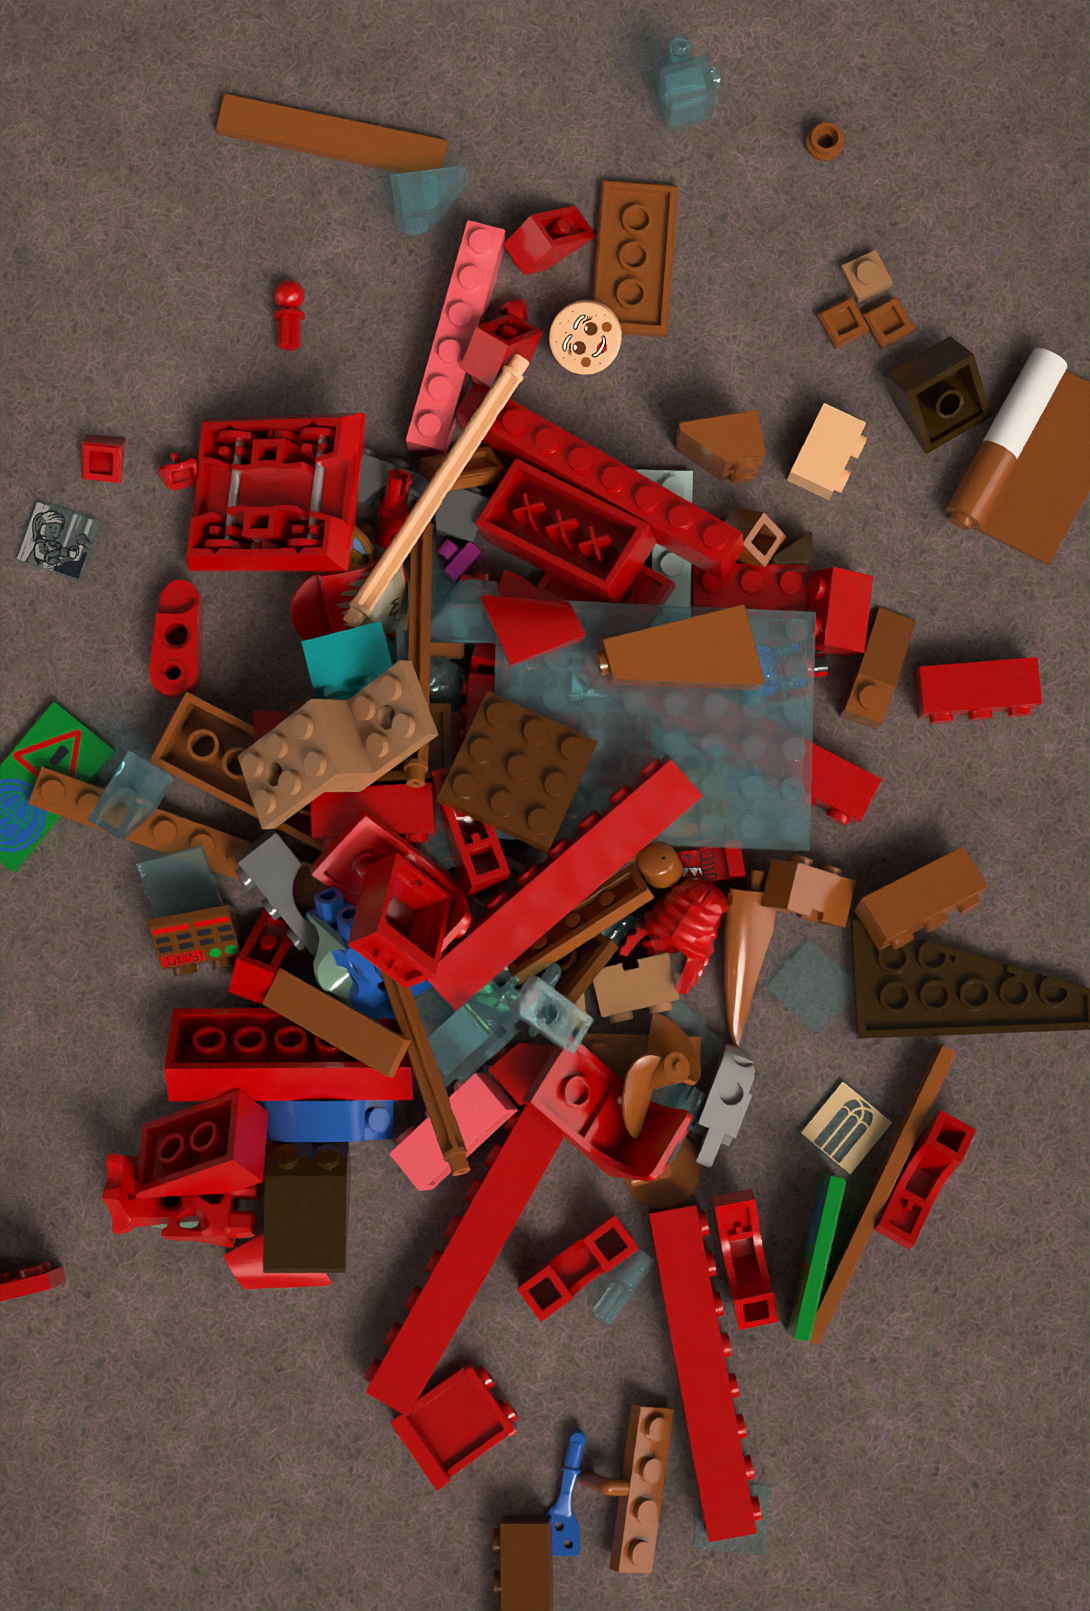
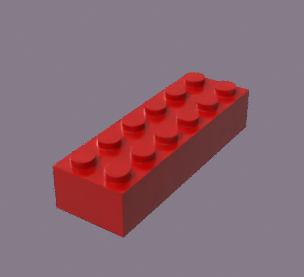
[164,1008,414,1101]

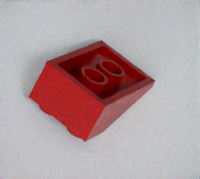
[134,1090,268,1198]

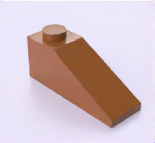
[839,607,916,730]

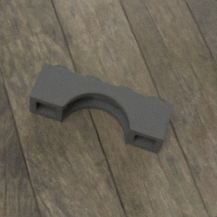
[357,448,489,546]
[235,829,320,968]

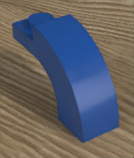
[257,1100,393,1142]

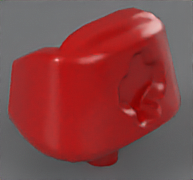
[157,453,198,491]

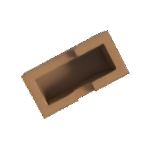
[592,952,680,1024]

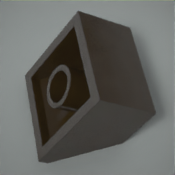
[884,336,992,454]

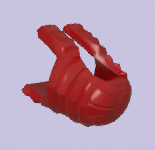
[619,878,729,994]

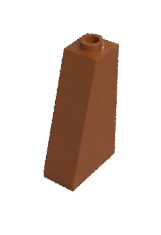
[595,604,765,690]

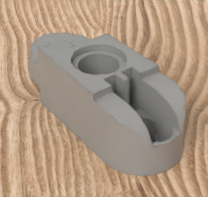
[692,1043,755,1168]

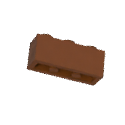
[854,846,988,951]

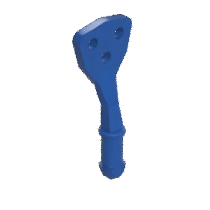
[543,1428,586,1556]

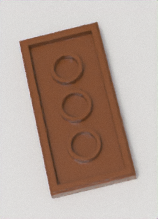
[593,180,678,338]

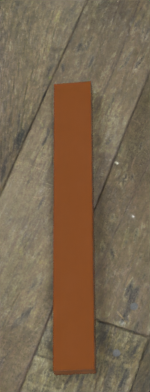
[808,1045,956,1345]

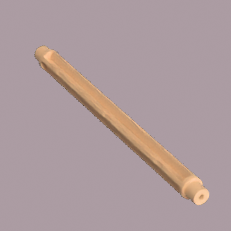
[343,354,530,628]

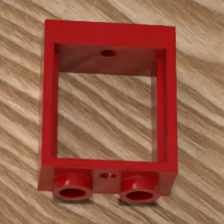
[347,852,453,989]

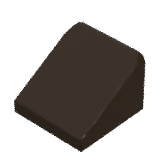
[770,530,812,564]

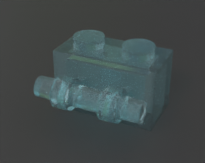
[657,34,721,132]

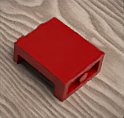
[390,1361,519,1491]

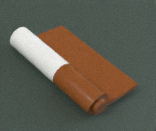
[946,348,1090,566]

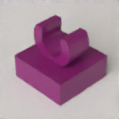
[437,539,482,587]

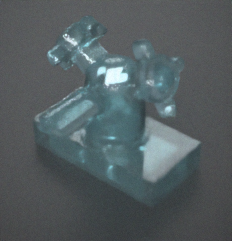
[495,963,594,1054]

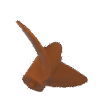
[622,1013,701,1139]

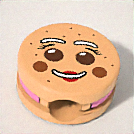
[549,299,622,375]

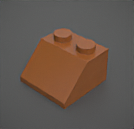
[675,410,766,484]

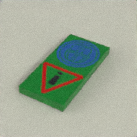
[0,702,116,873]
[786,1172,846,1342]

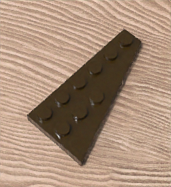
[850,919,1090,1039]

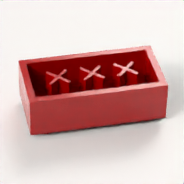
[475,458,657,608]

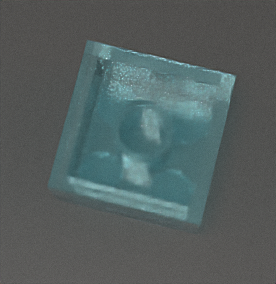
[428,980,525,1088]

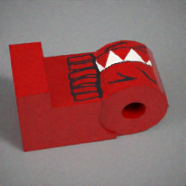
[672,840,746,887]

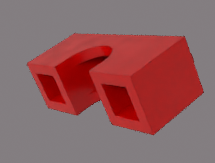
[517,1212,639,1322]

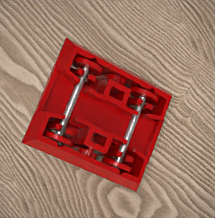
[186,412,366,572]

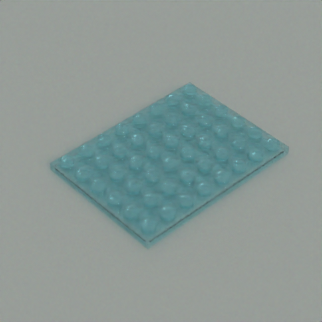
[494,600,816,851]

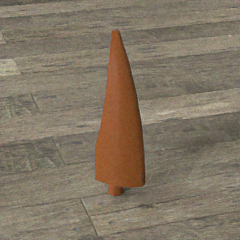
[724,869,776,1048]

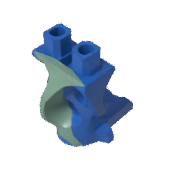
[306,886,432,1020]

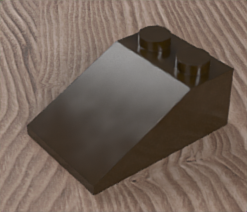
[263,1141,351,1273]

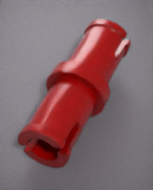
[374,469,413,549]

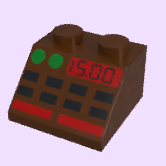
[148,905,244,977]

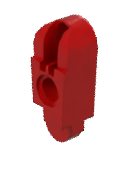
[149,579,203,699]

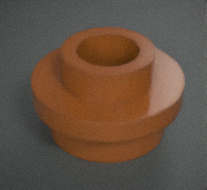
[806,122,845,161]

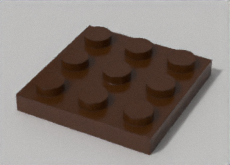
[436,690,598,852]

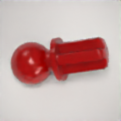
[274,280,305,351]

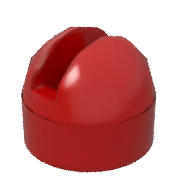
[500,299,528,322]

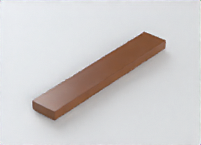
[216,94,448,181]

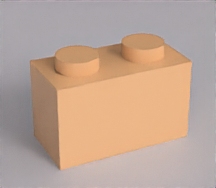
[787,403,867,500]

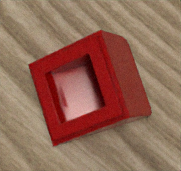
[82,435,126,483]

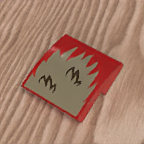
[318,558,408,638]

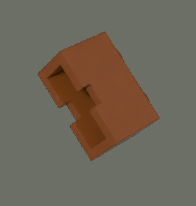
[761,855,856,928]

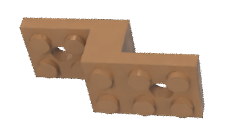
[237,660,438,829]

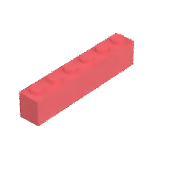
[406,220,506,457]

